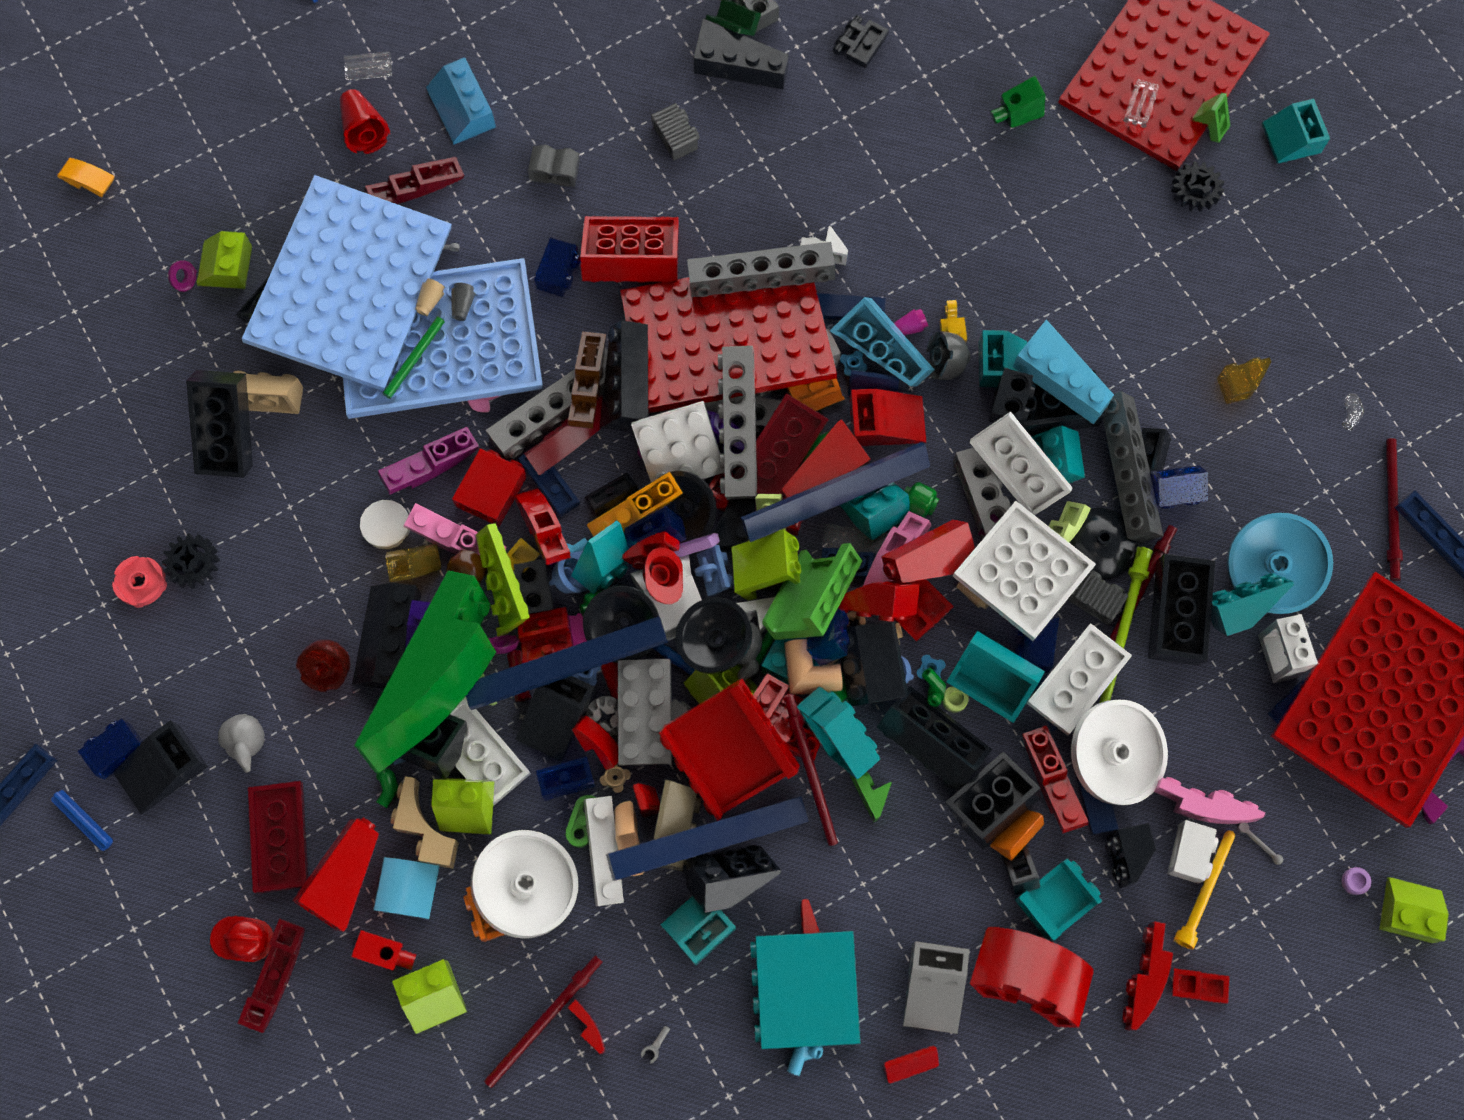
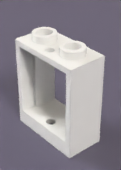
[1258,614,1318,683]

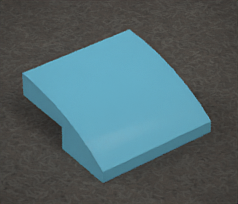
[373,857,439,919]

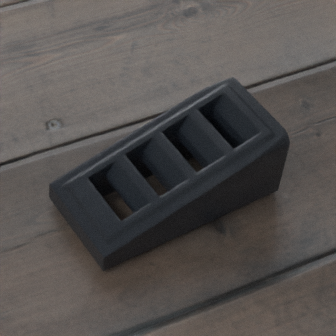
[1001,844,1040,895]

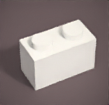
[1167,820,1218,883]

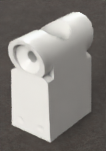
[630,554,702,640]

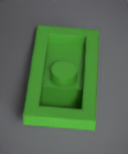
[1193,93,1230,143]
[850,772,892,823]

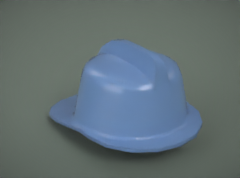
[549,551,588,594]

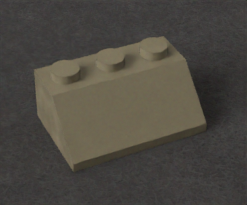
[653,780,702,871]

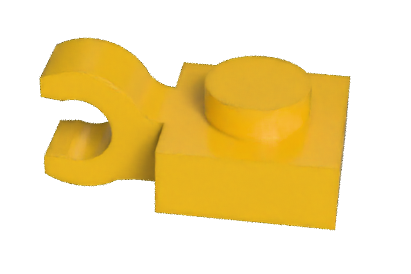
[939,300,967,342]

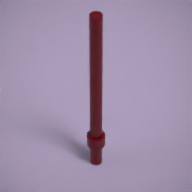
[1386,438,1403,581]
[1109,525,1177,642]
[783,694,838,846]
[484,955,603,1088]

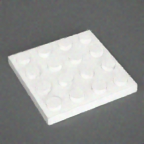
[953,501,1096,641]

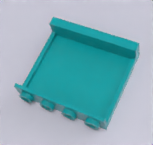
[750,931,860,1049]

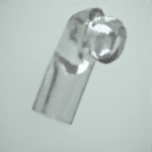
[1342,393,1364,431]

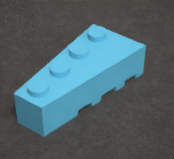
[830,297,935,386]
[1013,319,1114,424]

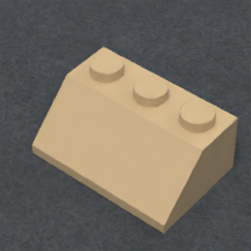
[233,371,303,414]

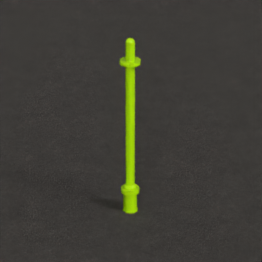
[1099,547,1153,703]

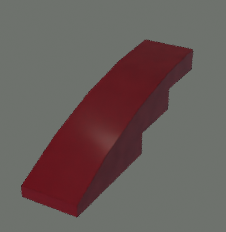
[364,157,464,204]
[524,395,603,475]

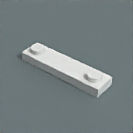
[584,796,624,906]

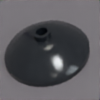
[647,471,717,543]
[1069,508,1138,580]
[583,586,659,663]
[676,597,752,674]

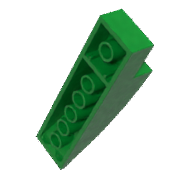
[354,570,496,773]

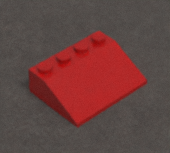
[580,216,679,283]

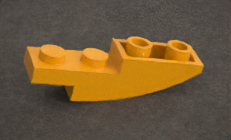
[587,471,683,537]

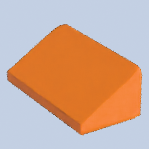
[990,810,1044,861]

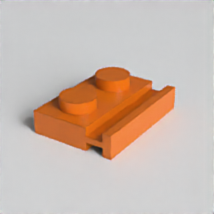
[787,379,845,411]

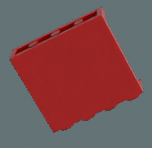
[659,678,800,821]

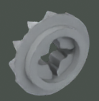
[586,696,618,736]

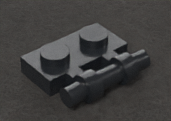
[832,15,889,69]

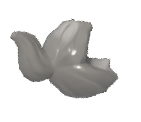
[218,714,265,773]

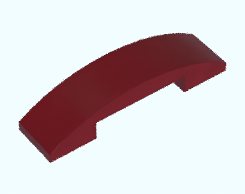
[237,919,305,1033]

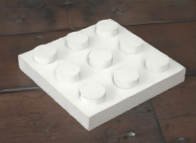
[631,401,725,483]

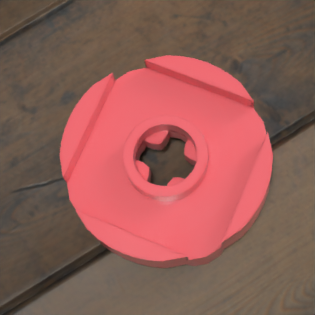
[112,556,167,608]

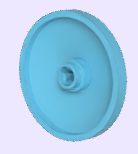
[1227,513,1333,614]

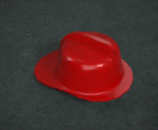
[643,548,683,604]
[210,916,273,962]

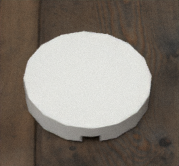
[360,500,410,549]

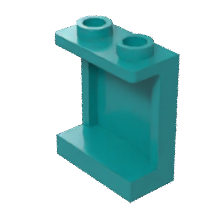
[1015,858,1102,942]

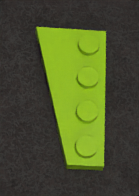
[475,523,530,637]

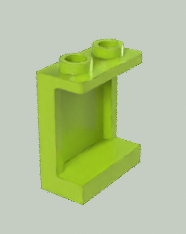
[732,529,801,601]

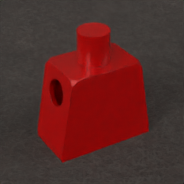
[351,930,417,970]

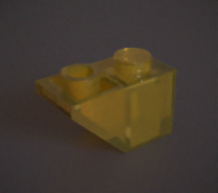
[1217,357,1271,404]
[385,544,441,582]

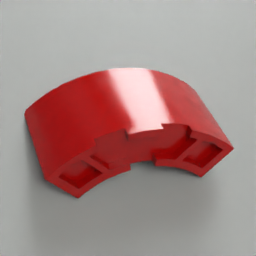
[970,927,1094,1028]

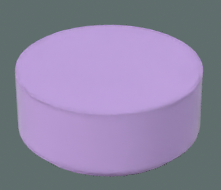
[1342,867,1371,895]

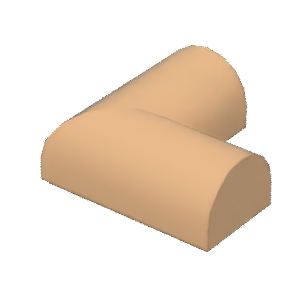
[784,639,842,695]
[614,801,644,876]

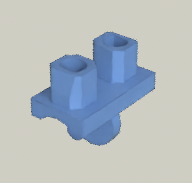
[694,545,734,596]

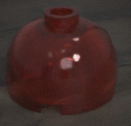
[296,639,351,692]

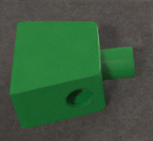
[990,76,1045,128]

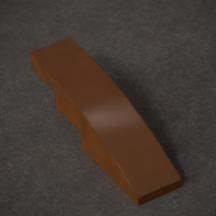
[568,331,607,429]

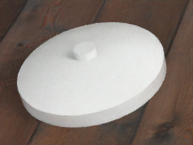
[1071,700,1168,805]
[471,830,578,938]

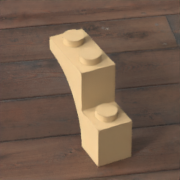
[391,776,459,869]

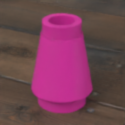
[894,309,928,336]

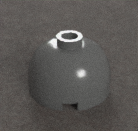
[926,331,971,380]

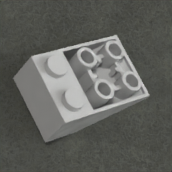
[903,941,969,1034]

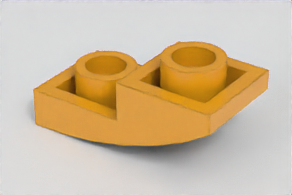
[57,158,115,198]

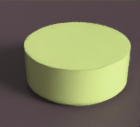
[942,686,969,713]

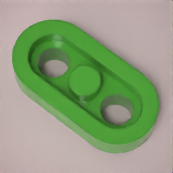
[566,795,596,848]

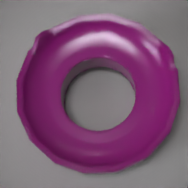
[168,260,197,292]
[488,635,518,654]

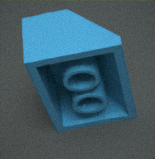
[426,57,496,145]

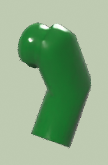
[922,668,946,707]
[376,768,399,808]

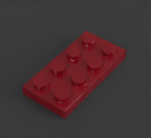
[733,393,829,494]
[248,781,308,894]

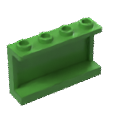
[762,543,862,640]

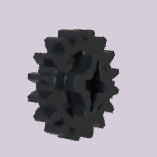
[1171,161,1224,212]
[162,533,220,589]

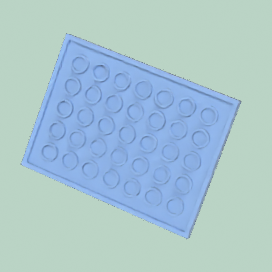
[242,175,452,391]
[343,258,543,419]

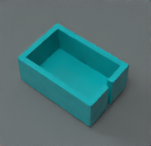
[946,631,1045,723]
[797,686,881,780]

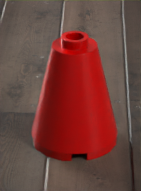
[340,90,390,154]

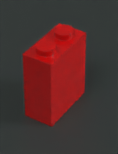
[452,448,527,527]

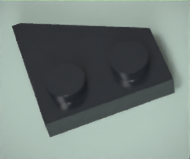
[714,499,757,550]

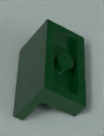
[705,0,761,36]

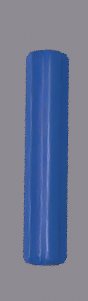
[51,790,113,851]

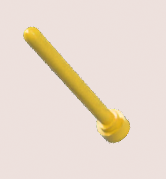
[1174,830,1235,950]

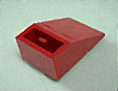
[849,389,926,446]
[836,581,920,621]

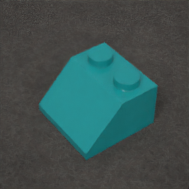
[571,521,629,594]

